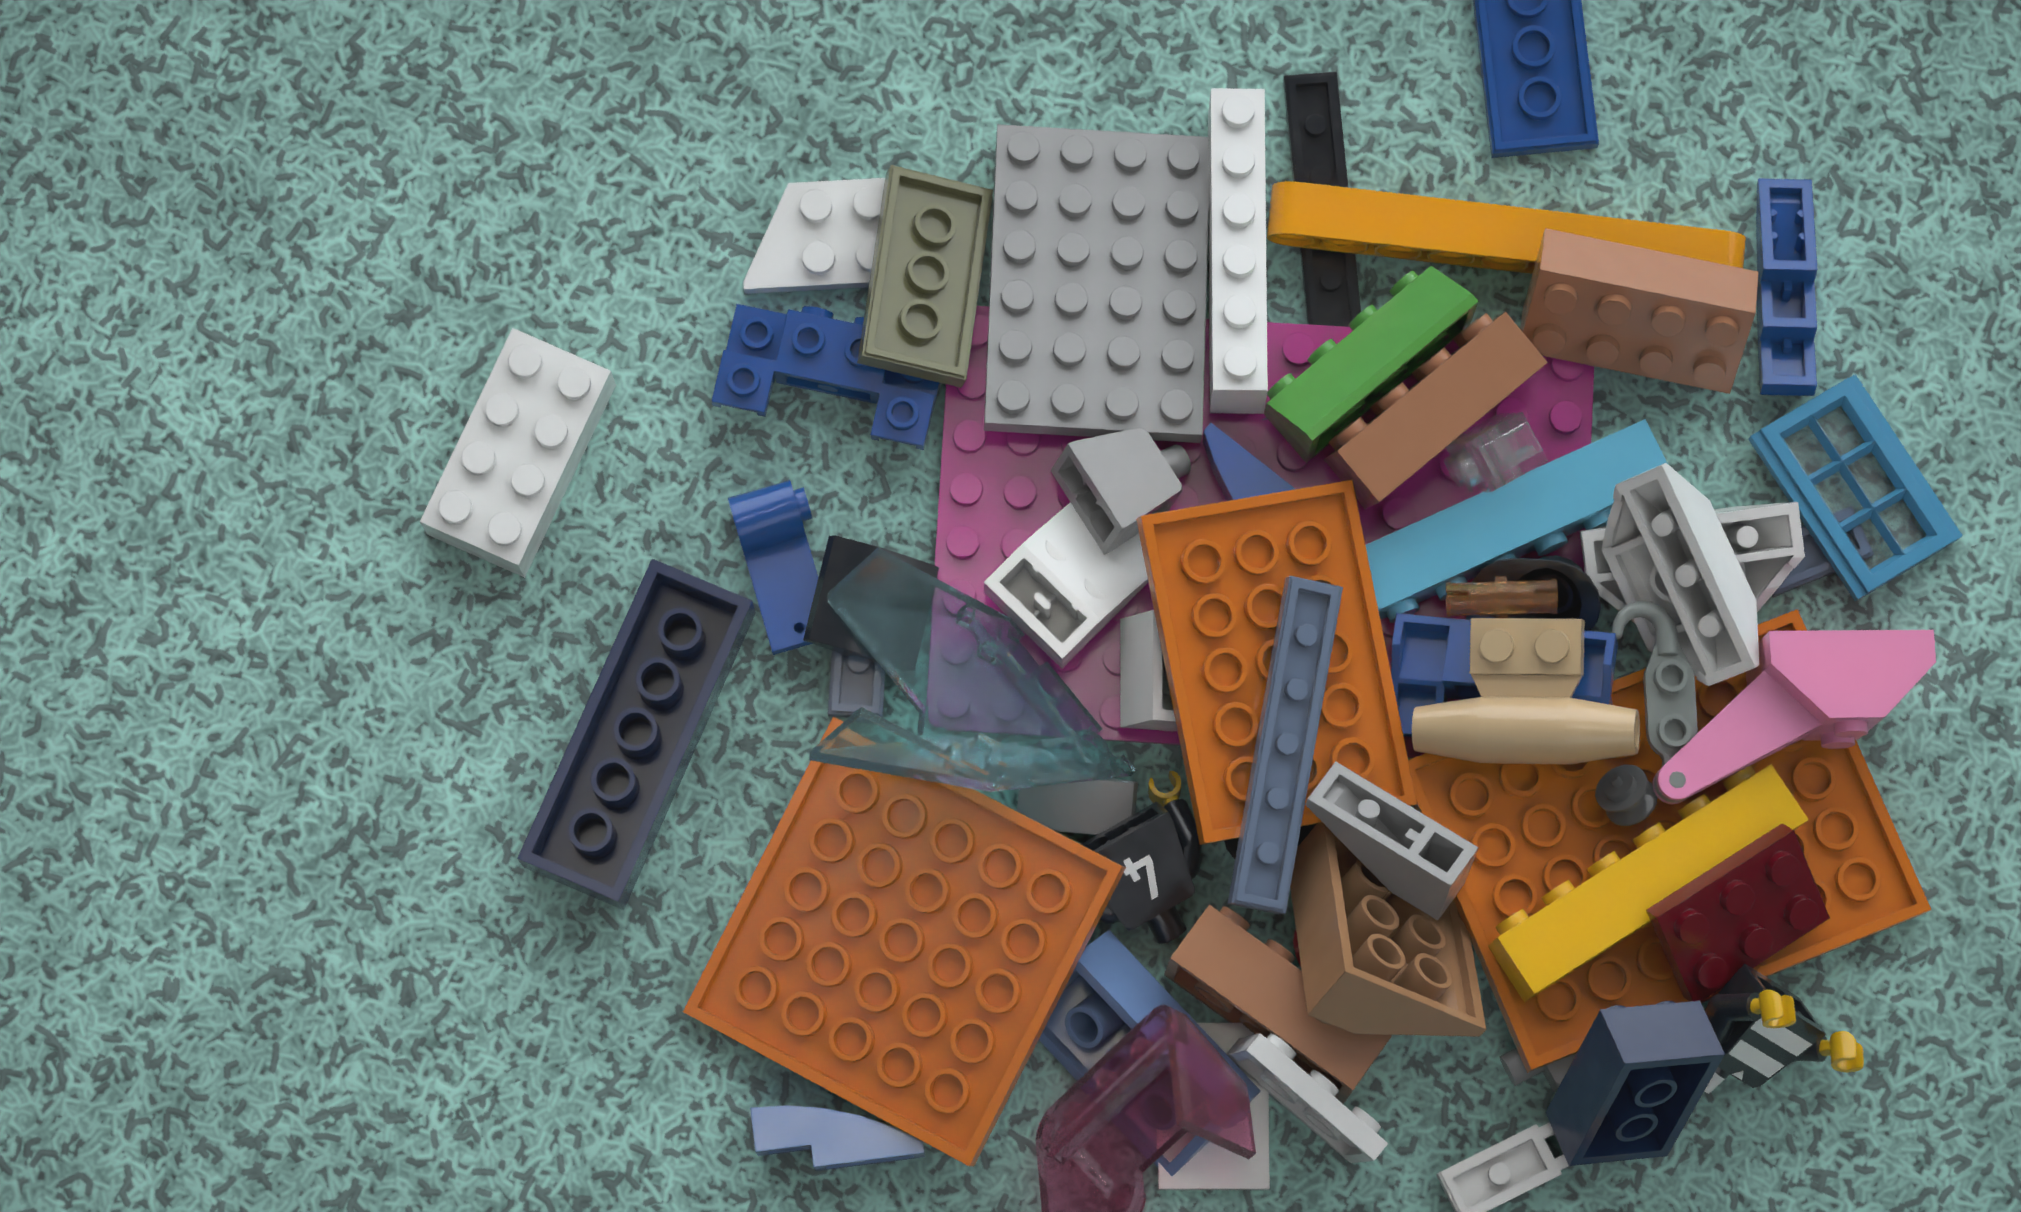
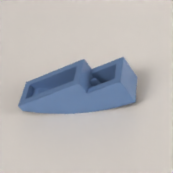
[750,1105,925,1171]

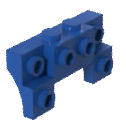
[711,304,941,450]
[1391,613,1618,737]

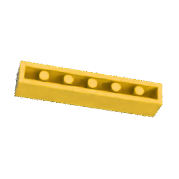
[1488,764,1809,1003]

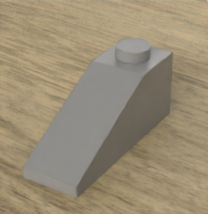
[1306,761,1479,920]

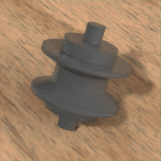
[1595,765,1658,826]

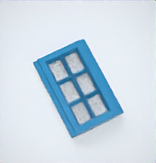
[1748,374,1963,601]

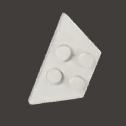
[743,178,885,294]

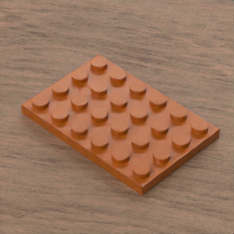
[1136,480,1417,845]

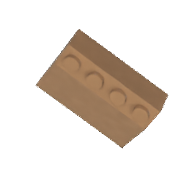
[1290,822,1487,1037]

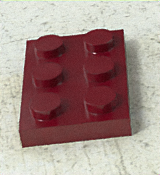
[1646,823,1830,1002]

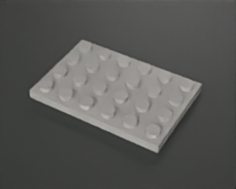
[984,124,1209,443]

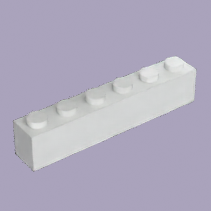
[1208,88,1268,414]

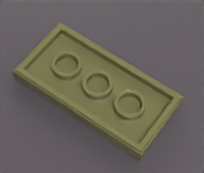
[857,165,993,388]

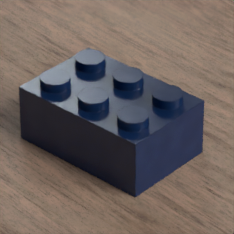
[1545,1001,1725,1166]

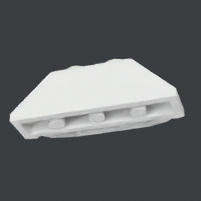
[1601,463,1760,686]
[1580,502,1805,623]

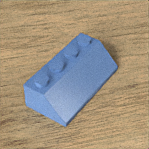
[1039,930,1261,1176]

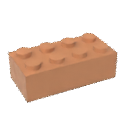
[1520,228,1758,394]
[1323,312,1548,509]
[1164,904,1392,1104]

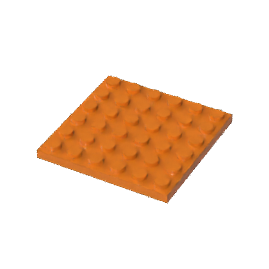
[683,717,1126,1167]

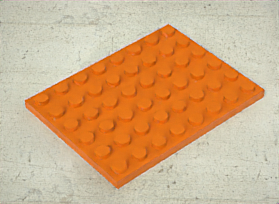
[1408,609,1931,1073]

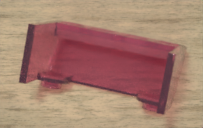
[1036,1004,1256,1212]

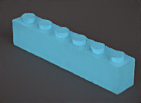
[1365,419,1668,623]

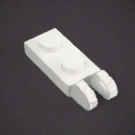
[1436,1122,1569,1212]

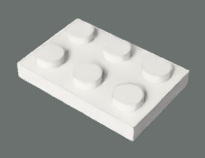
[1226,1033,1388,1163]

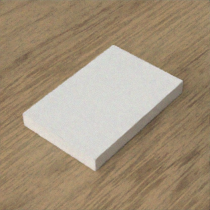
[1158,1023,1270,1190]

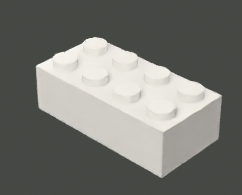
[420,328,616,578]

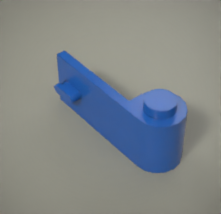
[728,480,818,655]

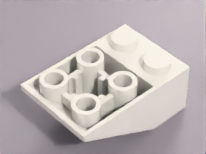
[984,502,1148,668]

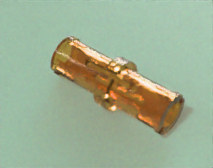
[1446,576,1558,618]

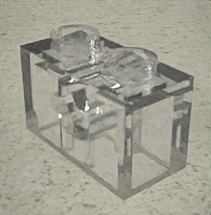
[1444,412,1548,492]

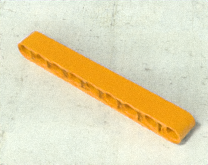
[1267,181,1746,274]

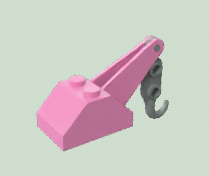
[1612,601,1936,804]

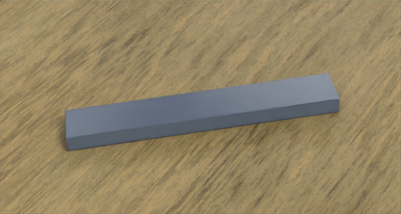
[1227,576,1343,915]

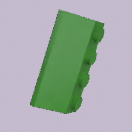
[1264,266,1479,463]

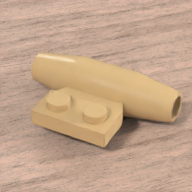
[1412,618,1640,764]

